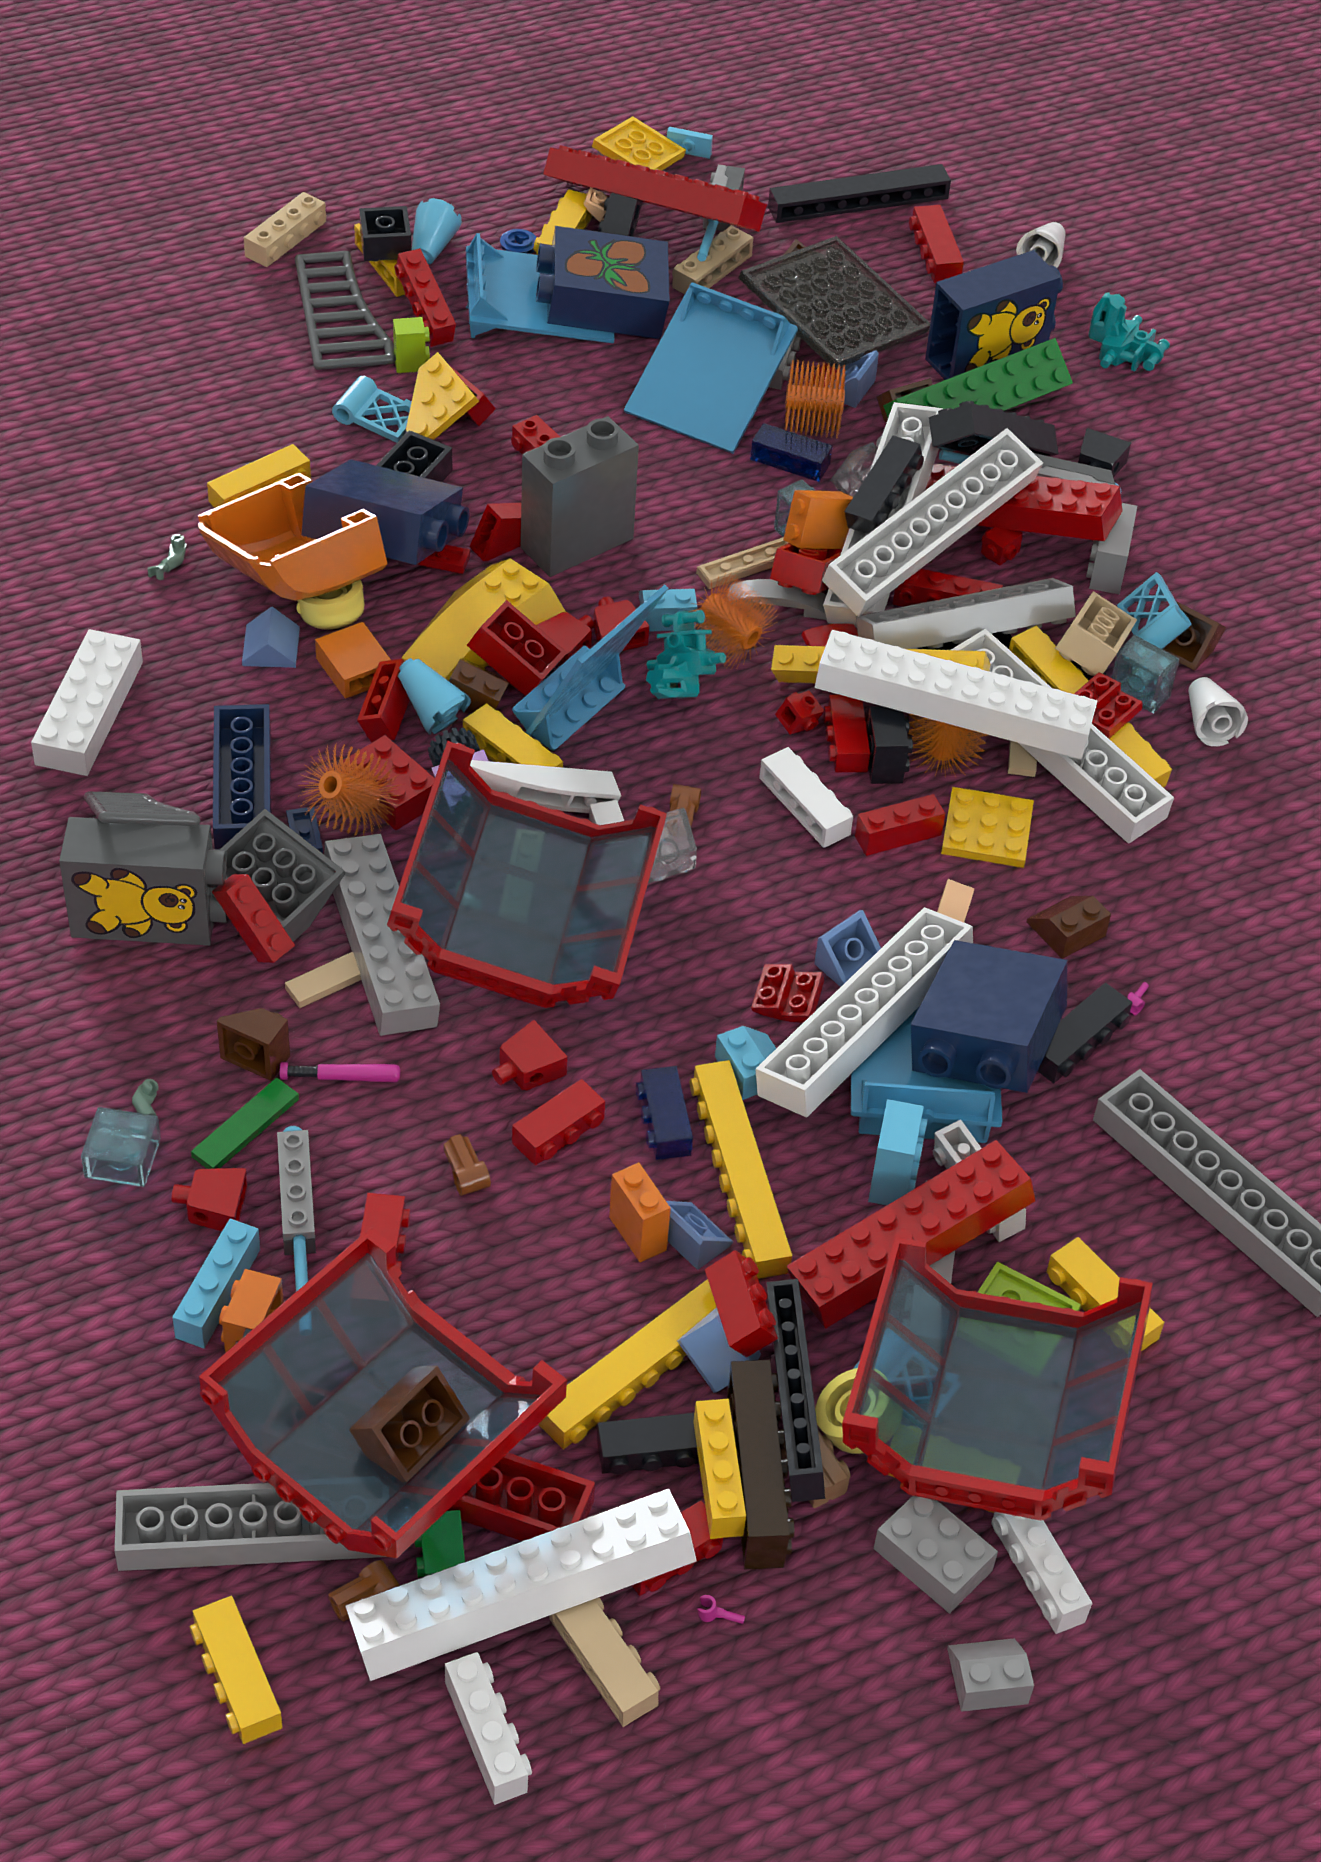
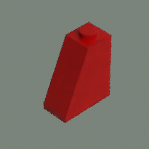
[469,503,521,561]

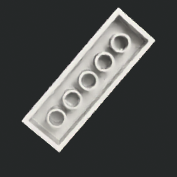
[31,629,143,776]

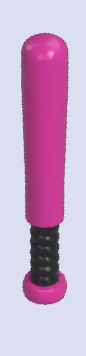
[280,1062,400,1082]

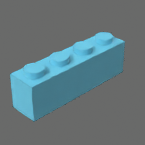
[172,1219,260,1348]

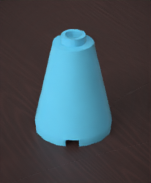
[412,198,462,265]
[398,658,471,735]

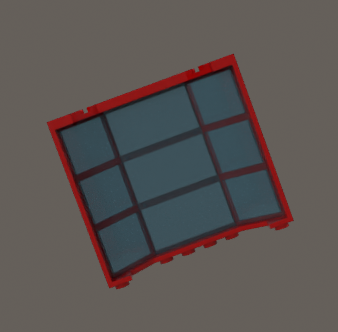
[387,741,667,1008]
[199,1227,567,1558]
[842,1237,1153,1521]

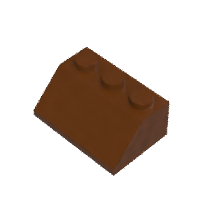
[349,1365,471,1483]

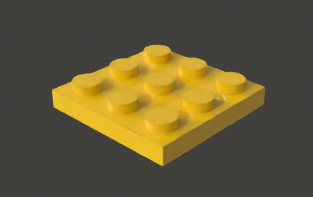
[592,116,686,170]
[941,787,1034,868]

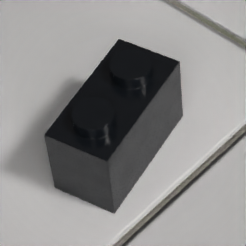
[598,193,643,237]

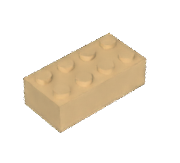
[1055,591,1137,676]

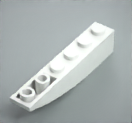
[452,760,621,813]

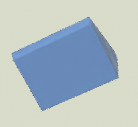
[828,350,879,408]
[242,607,300,668]
[814,910,881,987]
[666,1201,733,1270]
[677,1307,761,1393]

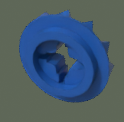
[500,229,537,254]

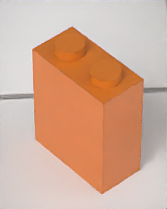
[783,490,853,549]
[315,622,391,699]
[609,1162,671,1263]

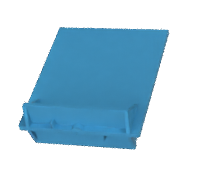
[465,233,615,343]
[624,282,798,454]
[512,585,669,751]
[851,1006,1002,1143]

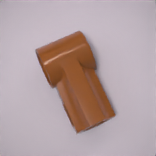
[666,784,701,837]
[443,1134,491,1196]
[328,1560,400,1622]

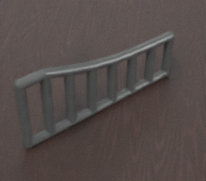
[295,251,396,370]
[84,791,200,826]

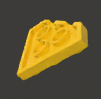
[406,352,479,440]

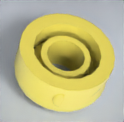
[296,580,365,630]
[815,1368,901,1454]

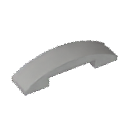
[728,579,827,620]

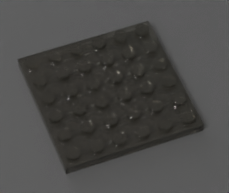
[738,236,930,370]

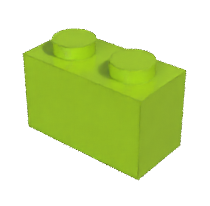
[393,317,430,373]

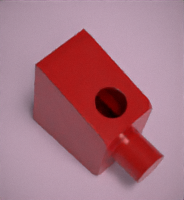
[593,596,649,651]
[536,612,595,667]
[492,1020,568,1091]
[171,1168,248,1231]

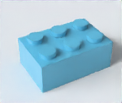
[868,1099,927,1205]

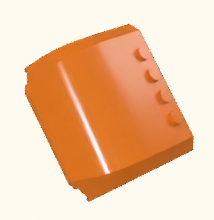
[198,473,387,601]

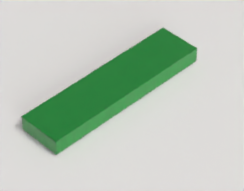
[191,1078,299,1169]

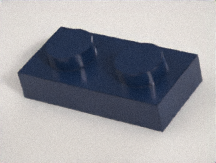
[286,807,323,854]

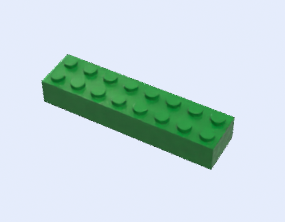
[883,338,1073,418]

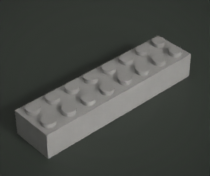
[856,578,1076,649]
[324,834,440,1036]
[115,1478,390,1571]

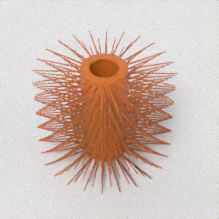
[785,360,846,439]
[689,572,779,669]
[908,714,988,778]
[298,745,401,836]

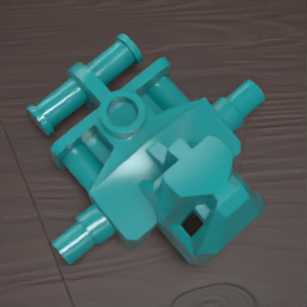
[1088,293,1170,372]
[646,610,726,699]

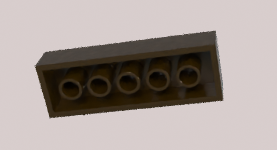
[727,1360,794,1570]

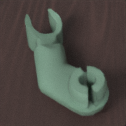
[147,534,187,580]

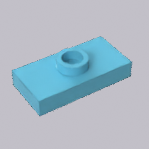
[667,127,713,159]

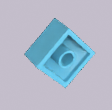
[639,589,697,631]
[715,1026,777,1100]

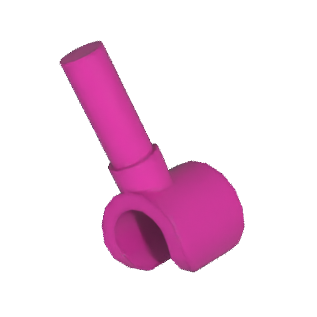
[1127,982,1149,1015]
[697,1595,745,1624]

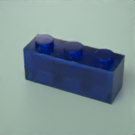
[750,423,832,482]
[636,1066,693,1160]

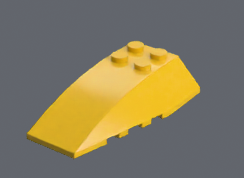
[402,558,566,681]

